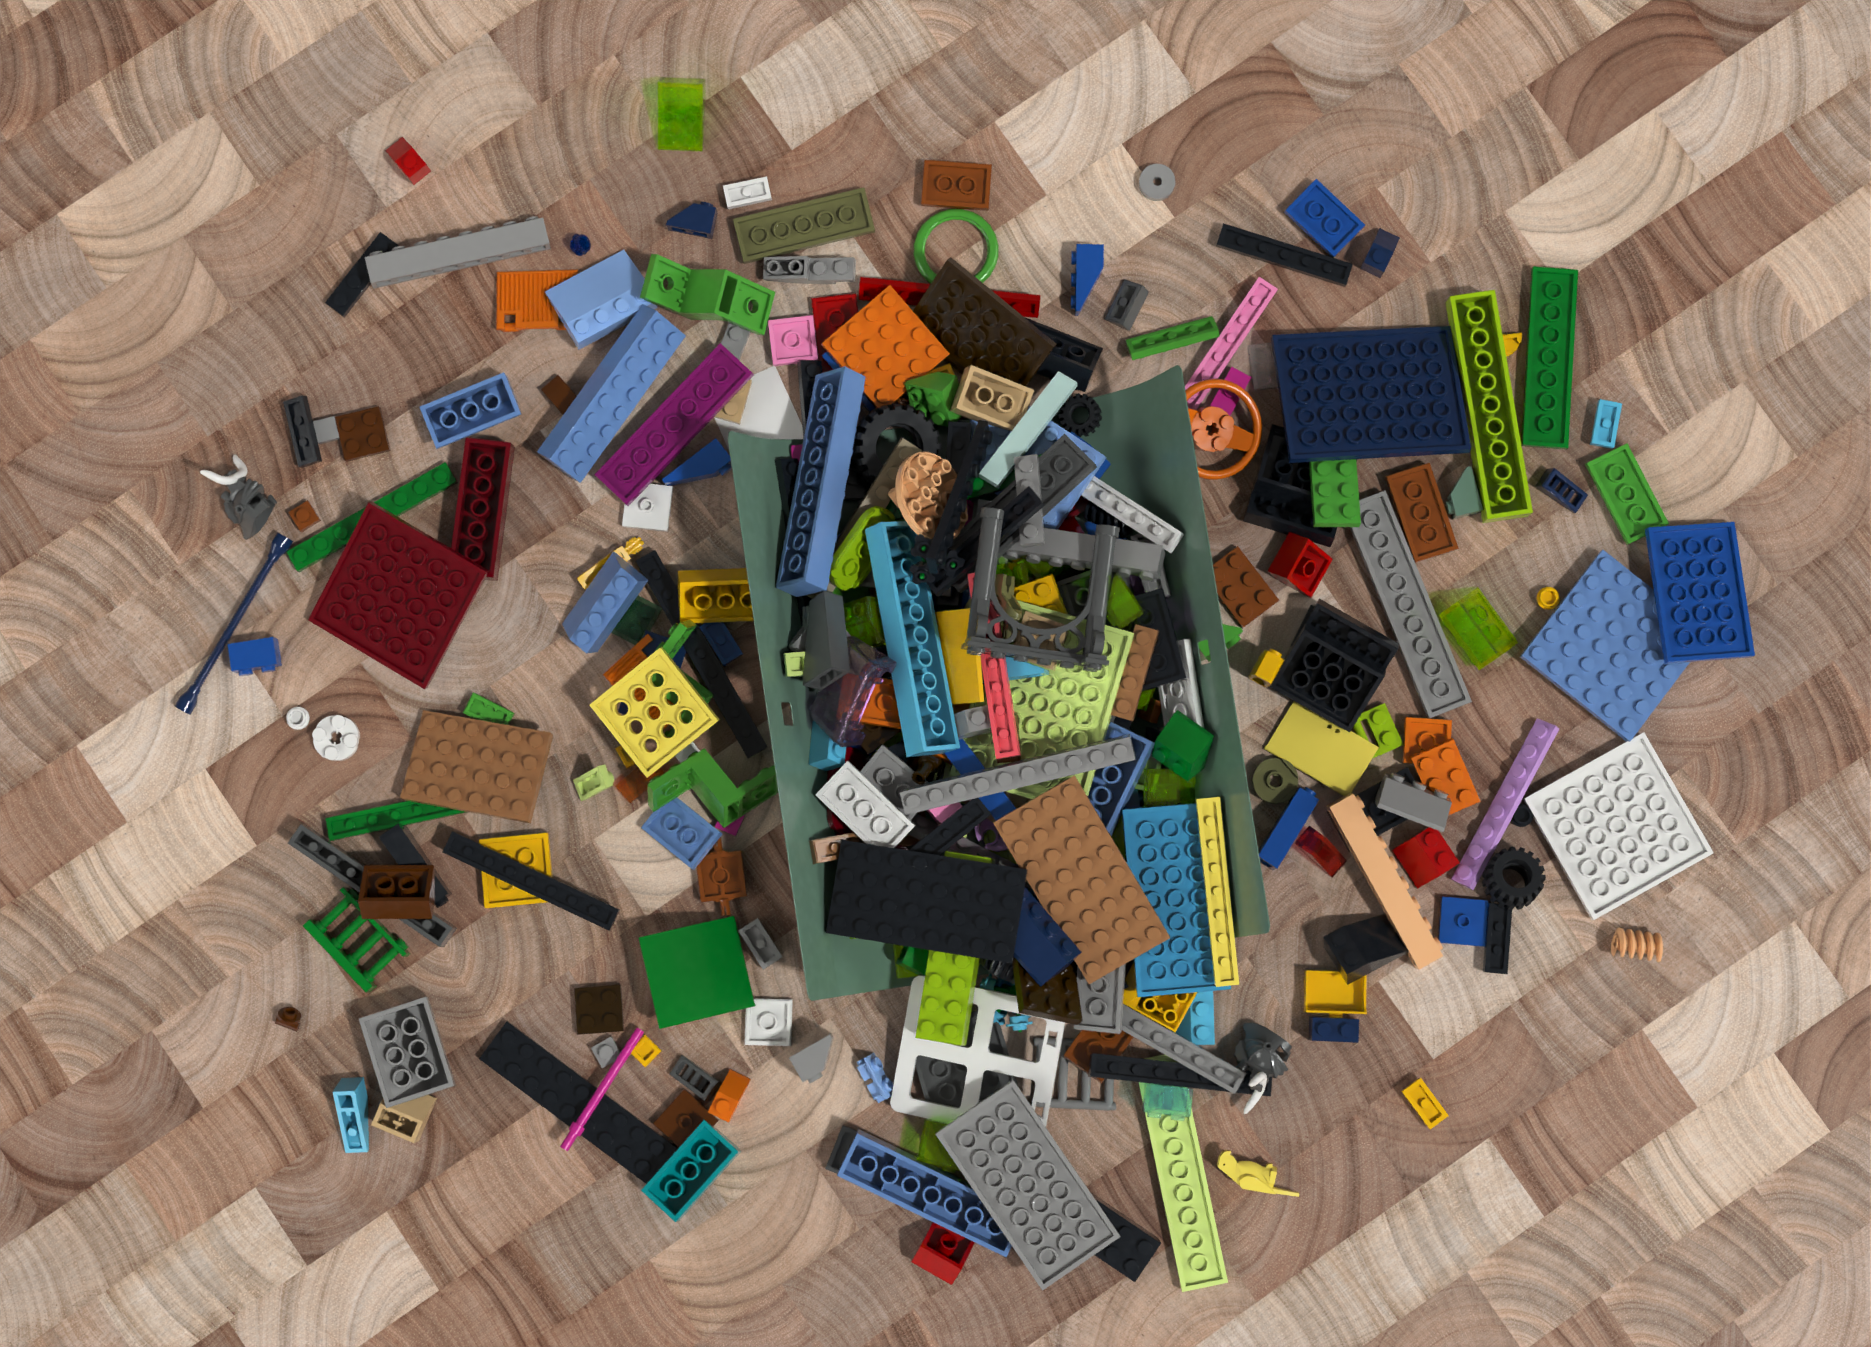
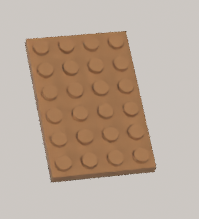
[400,710,553,824]

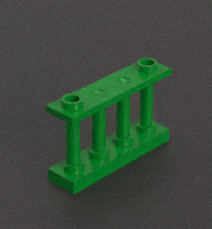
[303,887,411,993]

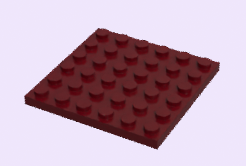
[308,501,489,689]

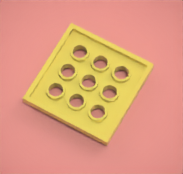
[590,647,720,778]

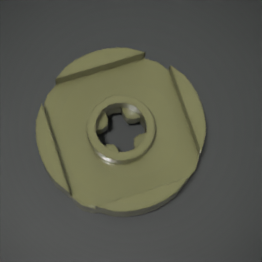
[1252,758,1298,804]

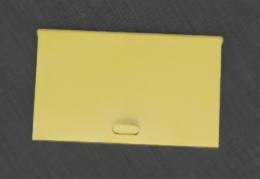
[1264,701,1379,796]

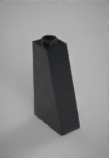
[379,824,452,908]

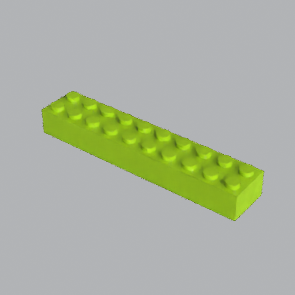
[1445,290,1533,523]

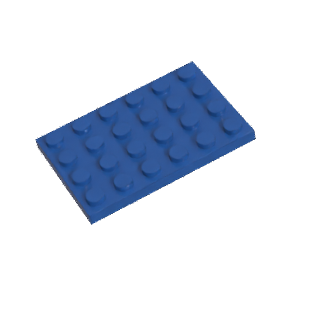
[1645,522,1755,664]

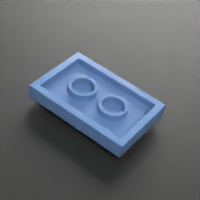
[641,798,722,870]

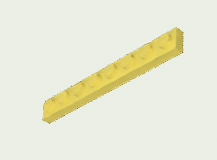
[1196,796,1239,987]

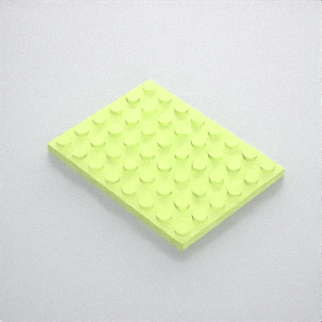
[950,600,1135,799]

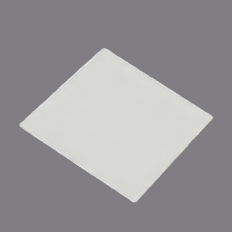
[715,366,803,449]

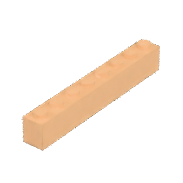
[1326,793,1443,970]

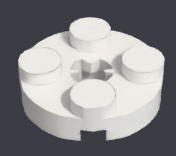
[312,715,360,761]

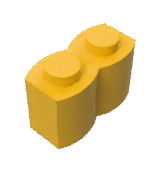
[1248,648,1284,688]

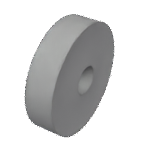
[1139,164,1175,201]

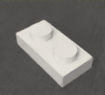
[723,176,772,209]

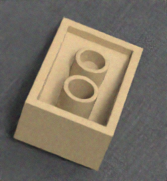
[950,365,1034,431]

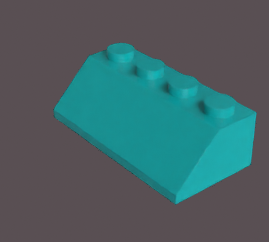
[641,1120,741,1222]

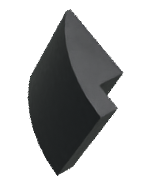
[1243,424,1357,547]
[1269,598,1399,732]

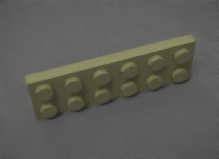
[733,187,875,264]

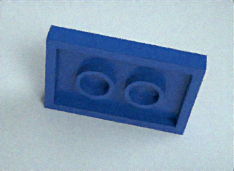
[1284,179,1365,258]

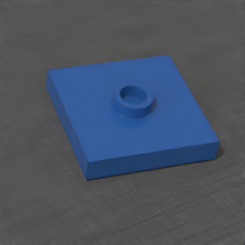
[1438,897,1488,947]

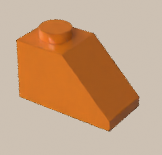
[708,1069,751,1123]

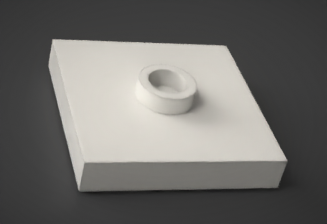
[622,484,673,532]

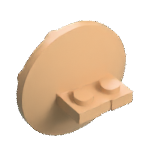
[888,452,968,539]

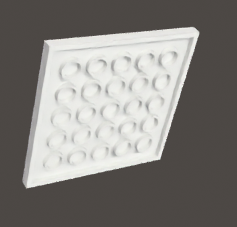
[1523,732,1714,920]

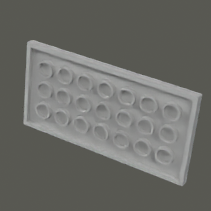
[935,1080,1121,1291]

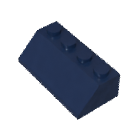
[1014,887,1082,987]

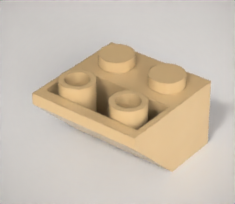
[371,1095,437,1143]

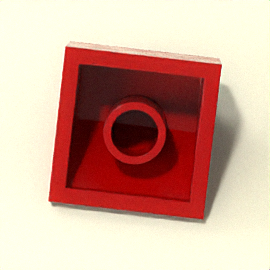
[1267,532,1333,598]
[1392,827,1460,889]
[911,1222,975,1285]

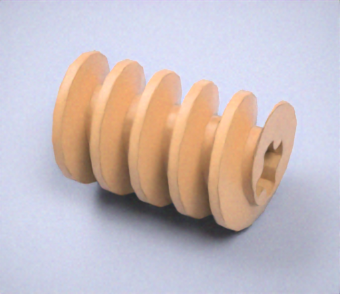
[1611,927,1663,962]

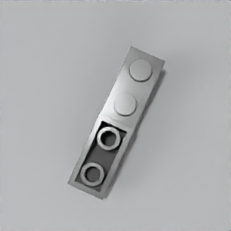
[763,256,856,284]

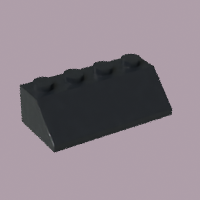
[1025,317,1103,392]

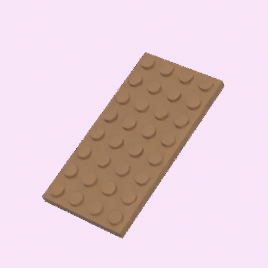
[993,775,1170,984]

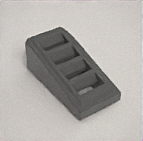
[669,1055,722,1101]

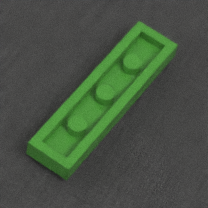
[1126,316,1220,361]

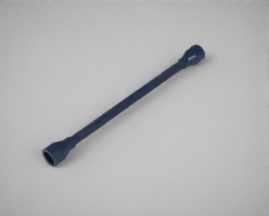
[174,532,293,715]

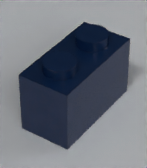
[1308,1017,1359,1043]

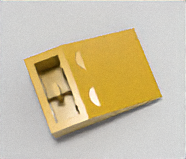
[1123,963,1198,1033]

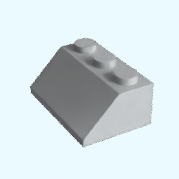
[1375,773,1452,832]

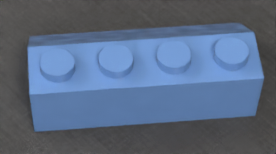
[420,372,522,449]
[562,552,648,654]

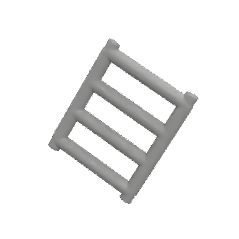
[1031,1037,1116,1111]

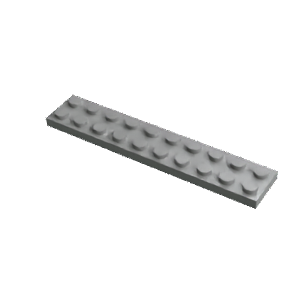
[1350,491,1472,719]

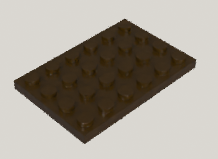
[913,257,1056,386]

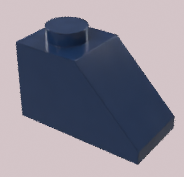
[666,202,718,239]
[1360,228,1400,278]

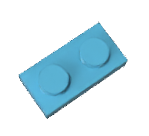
[1590,399,1622,449]

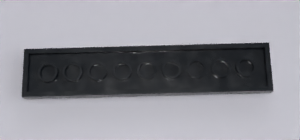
[479,1021,678,1184]

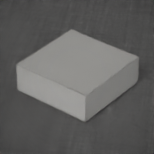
[313,416,340,444]

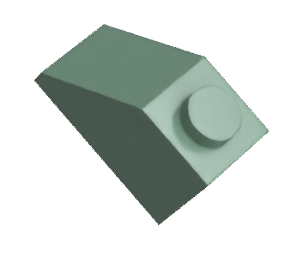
[1445,466,1483,520]

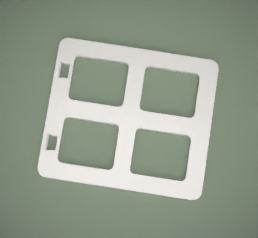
[890,975,1065,1127]

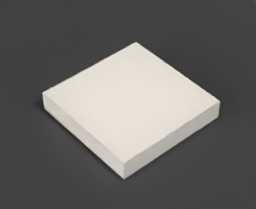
[745,999,793,1046]

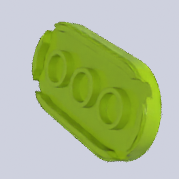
[829,506,895,590]

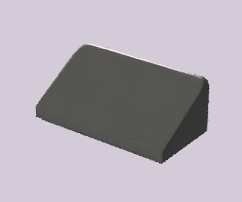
[1105,279,1149,331]

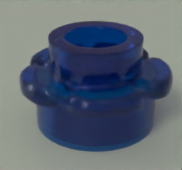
[570,234,591,256]

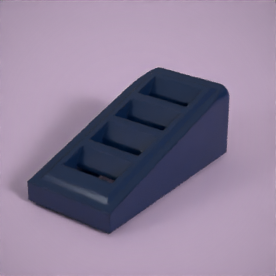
[1535,468,1588,513]

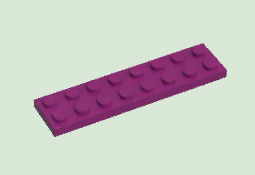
[594,343,754,506]

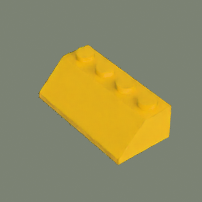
[678,568,754,623]

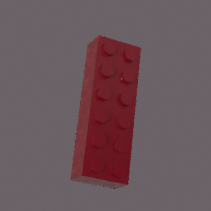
[451,438,515,581]

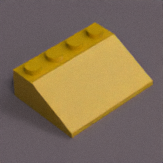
[935,608,984,704]

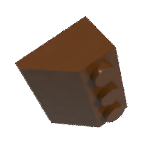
[358,865,435,919]

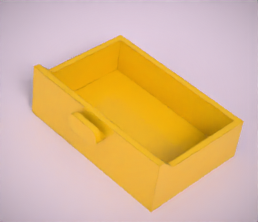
[1304,970,1367,1018]

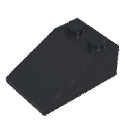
[1323,914,1408,985]

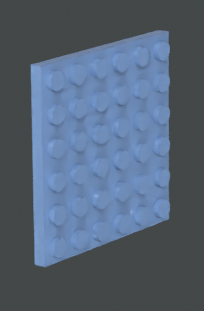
[1519,550,1690,742]

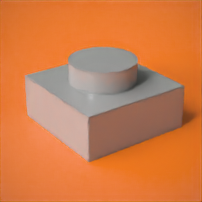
[591,1036,621,1068]

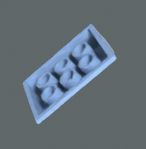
[545,250,658,350]

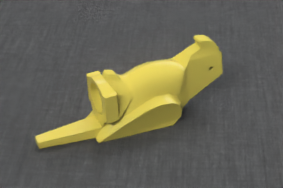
[1217,1150,1299,1197]

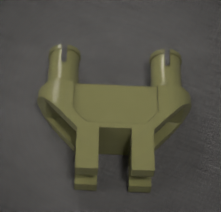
[964,574,1022,642]

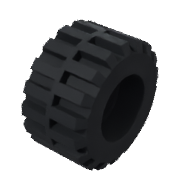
[1482,847,1546,910]

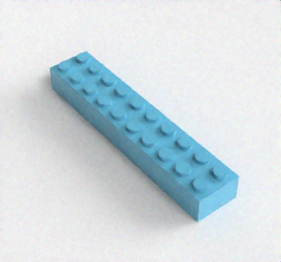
[865,521,960,757]

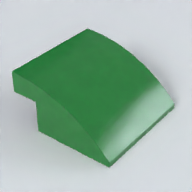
[639,916,756,1029]

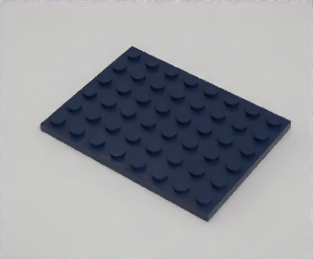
[1271,326,1471,463]

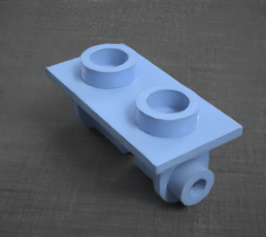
[857,1053,893,1103]

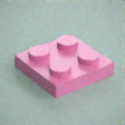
[768,315,818,366]

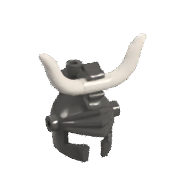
[200,454,277,540]
[1234,1023,1292,1114]

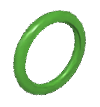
[914,209,999,284]

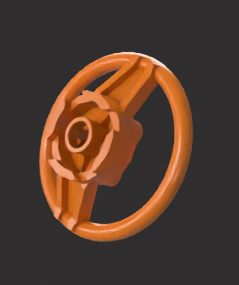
[1185,379,1262,480]

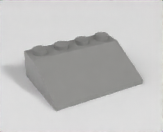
[359,997,456,1108]

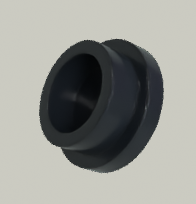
[1511,804,1533,827]

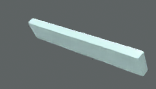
[979,371,1077,488]

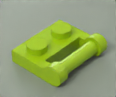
[1353,703,1404,758]

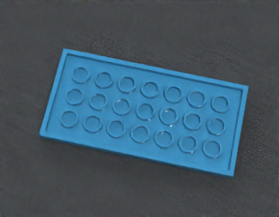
[1122,803,1231,997]

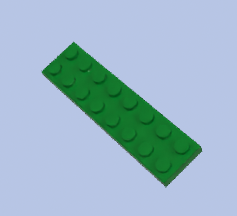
[1521,266,1578,450]

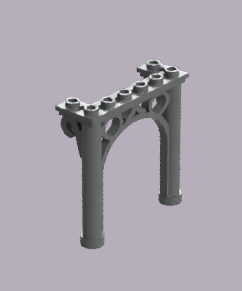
[961,507,1120,672]

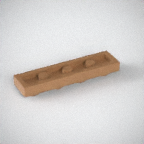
[1111,624,1159,721]

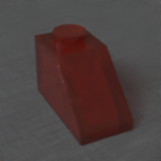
[1295,826,1347,878]

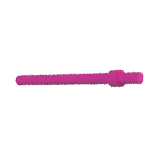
[560,1027,644,1151]

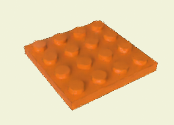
[821,285,950,408]

